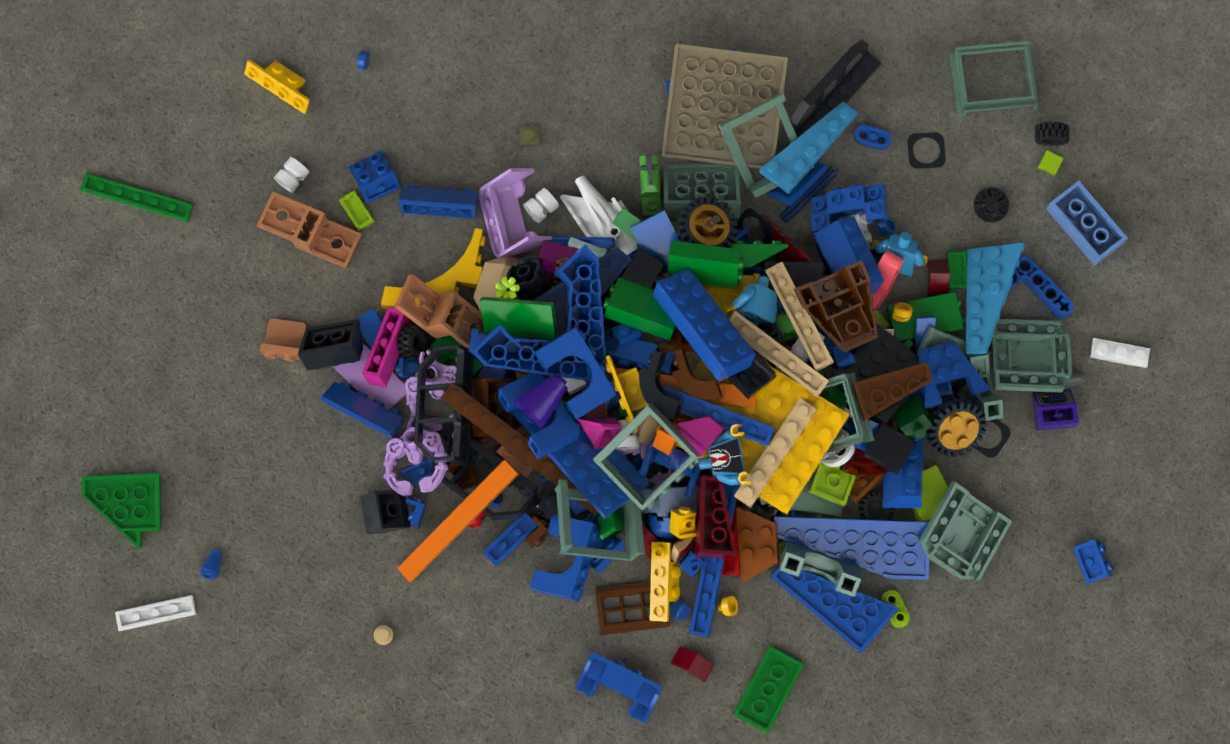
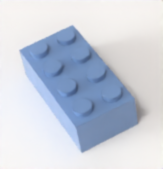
[1046,181,1128,267]

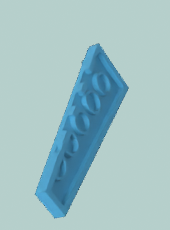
[759,102,858,194]

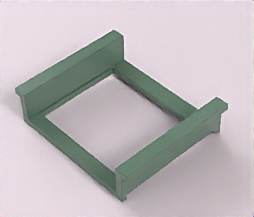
[949,41,1039,118]
[718,93,814,198]
[824,373,875,454]
[554,479,645,561]

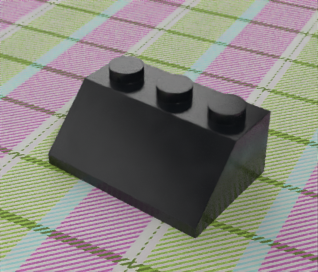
[298,319,363,371]

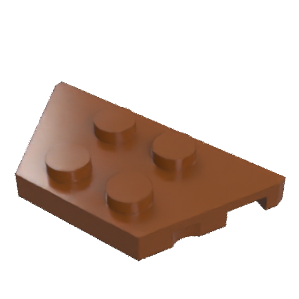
[736,507,780,583]

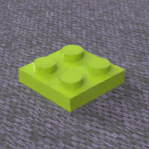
[808,462,858,507]

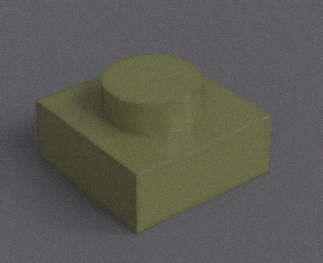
[519,125,540,147]

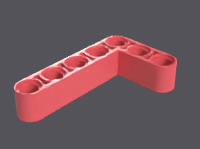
[871,250,904,313]

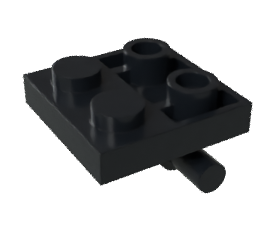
[727,349,777,400]

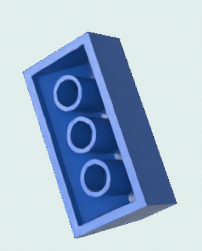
[398,185,478,219]
[814,217,884,294]
[320,381,404,439]
[882,431,924,508]

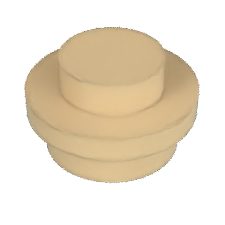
[374,625,393,645]

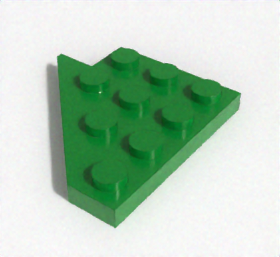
[82,473,161,549]

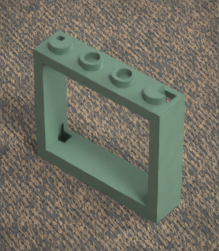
[593,403,701,511]

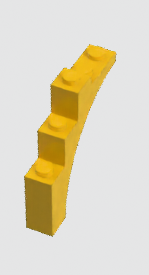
[381,228,486,309]

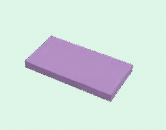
[332,342,406,411]

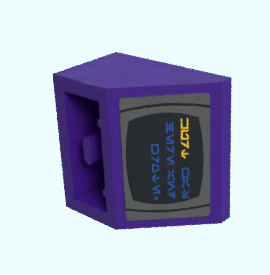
[1032,389,1079,431]

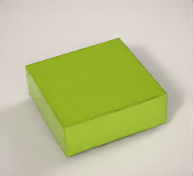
[1038,150,1064,176]

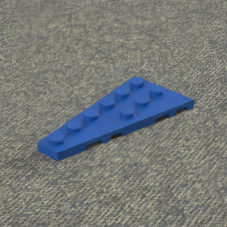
[771,566,899,653]

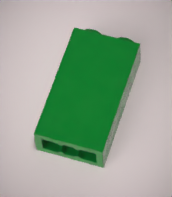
[668,240,744,289]
[603,277,675,341]
[886,292,966,344]

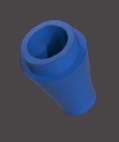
[200,549,223,580]

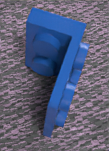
[349,151,401,204]

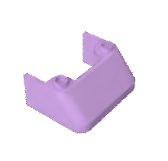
[479,168,552,257]

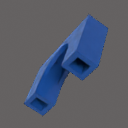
[534,327,616,419]
[497,373,580,459]
[530,515,600,603]

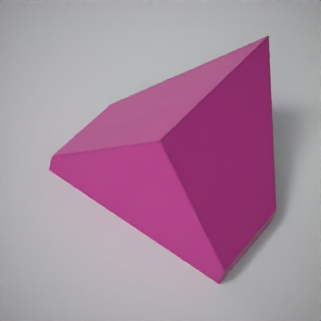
[677,416,724,457]
[577,418,621,448]

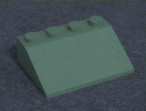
[663,163,741,219]

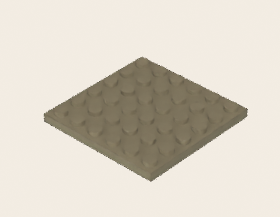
[661,43,788,169]

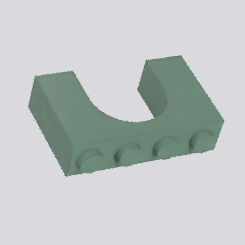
[780,541,861,597]

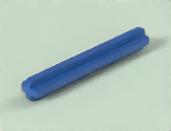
[549,236,616,248]

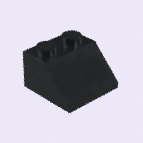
[360,490,411,534]

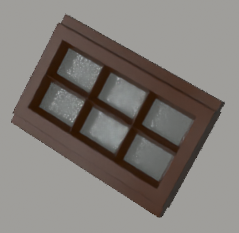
[595,582,671,636]

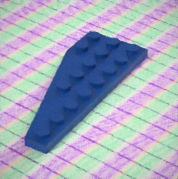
[510,408,649,519]
[774,515,930,580]

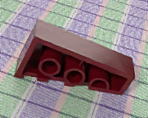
[695,475,738,560]

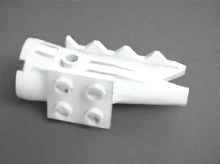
[560,175,640,255]

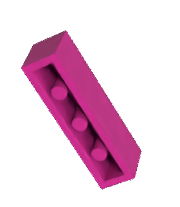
[362,307,412,388]

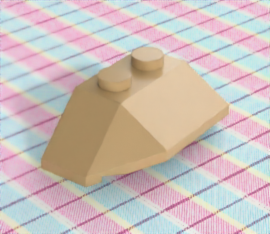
[473,256,519,315]

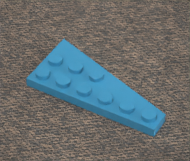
[966,243,1025,355]

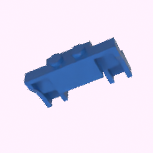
[810,183,888,234]
[604,334,683,374]
[575,652,663,724]

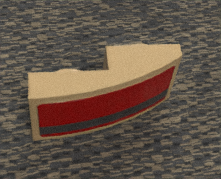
[671,525,696,563]

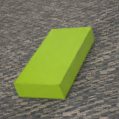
[339,190,375,232]

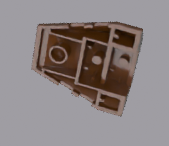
[794,260,878,353]

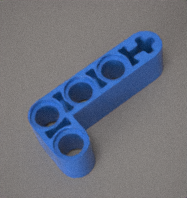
[1010,257,1073,319]

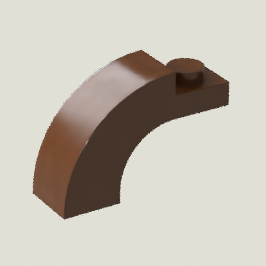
[672,349,723,401]

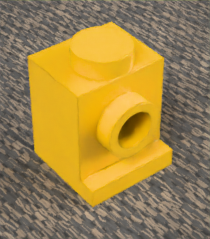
[669,506,697,539]

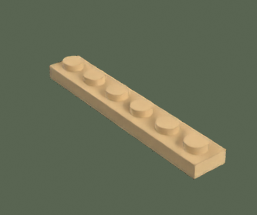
[765,262,834,371]
[729,311,829,397]
[734,398,817,508]

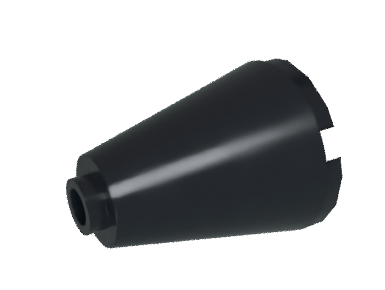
[507,256,552,301]

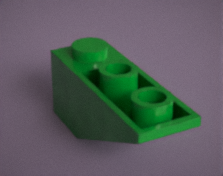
[729,241,788,270]

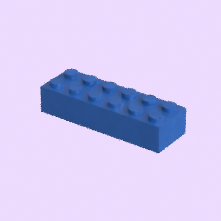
[653,268,756,382]

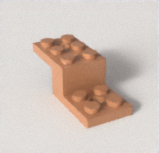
[257,192,362,269]
[394,274,484,349]

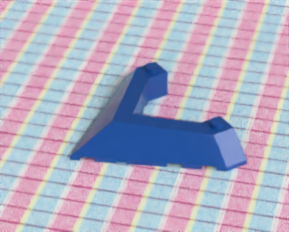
[471,244,608,381]

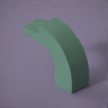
[968,354,1004,421]

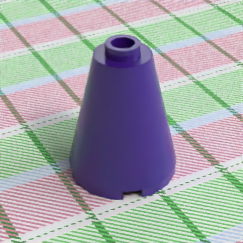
[514,374,567,428]

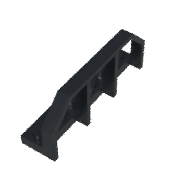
[790,39,881,137]
[414,344,474,465]
[431,423,538,521]

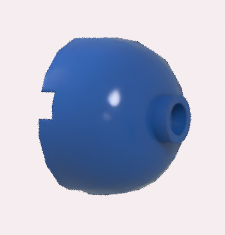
[647,513,677,542]

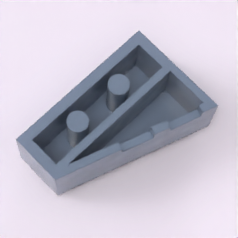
[641,485,697,517]

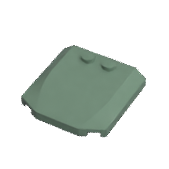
[991,319,1072,392]
[919,482,1012,580]

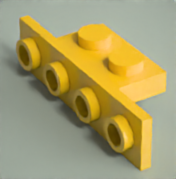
[244,59,310,114]
[605,356,648,431]
[650,542,681,622]

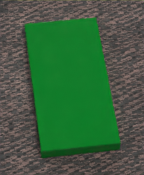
[480,297,558,340]
[733,646,804,734]

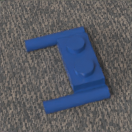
[638,440,701,498]

